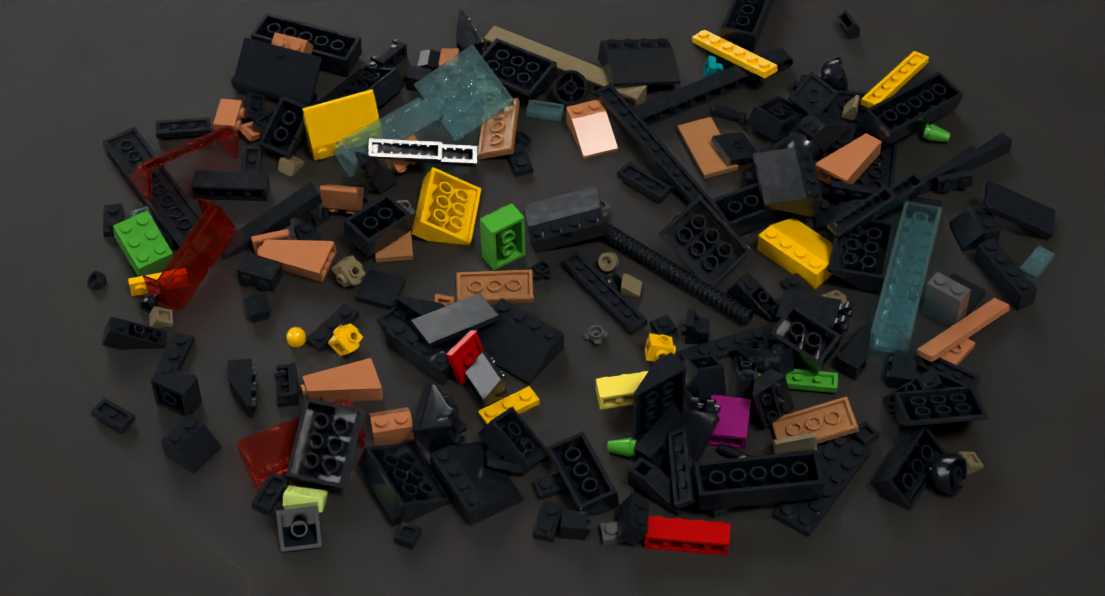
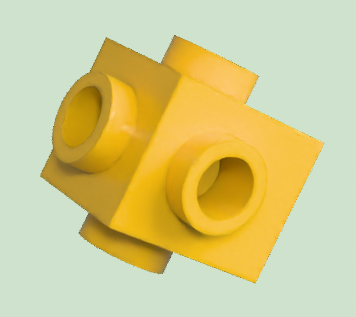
[328,323,363,356]
[645,333,676,362]

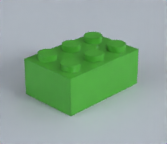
[480,203,526,270]
[113,211,174,277]

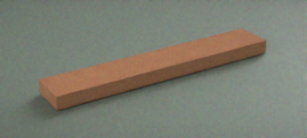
[917,298,1009,362]

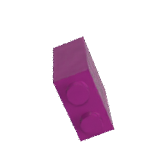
[707,395,751,450]

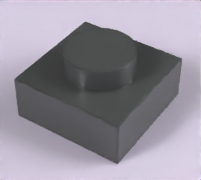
[600,521,624,545]

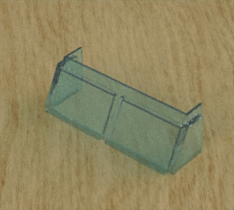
[334,97,444,177]

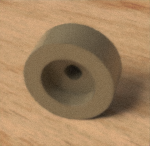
[598,252,619,271]

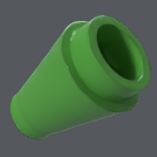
[922,123,950,143]
[607,437,638,458]

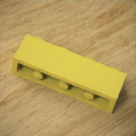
[596,371,648,410]

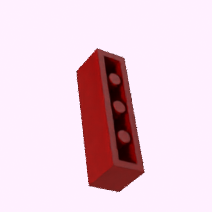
[645,516,731,556]

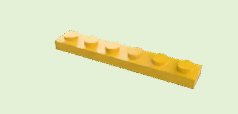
[692,30,778,78]
[861,51,929,108]

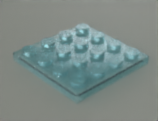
[414,44,514,142]

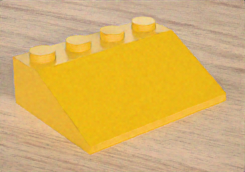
[303,89,383,161]
[411,167,481,245]
[757,217,833,290]

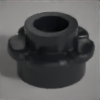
[140,295,158,313]

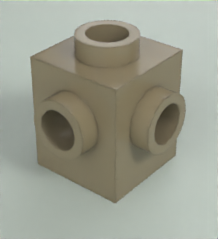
[331,255,366,287]

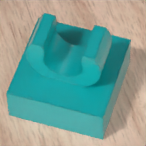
[703,55,723,78]

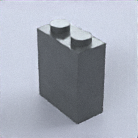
[922,271,971,328]

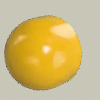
[286,327,306,347]

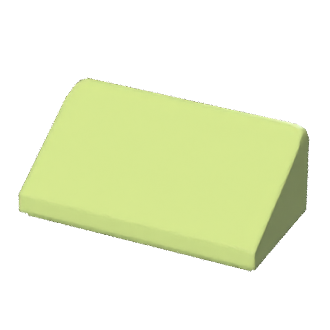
[283,485,328,513]

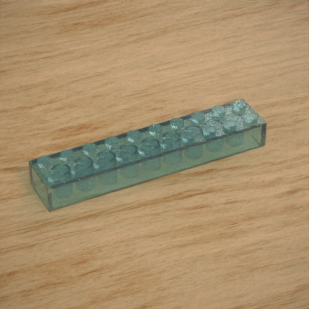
[869,201,942,356]

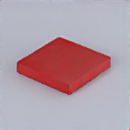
[446,330,484,385]

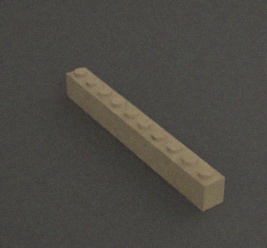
[484,25,647,107]

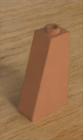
[815,134,882,186]
[257,240,337,283]
[300,358,383,402]

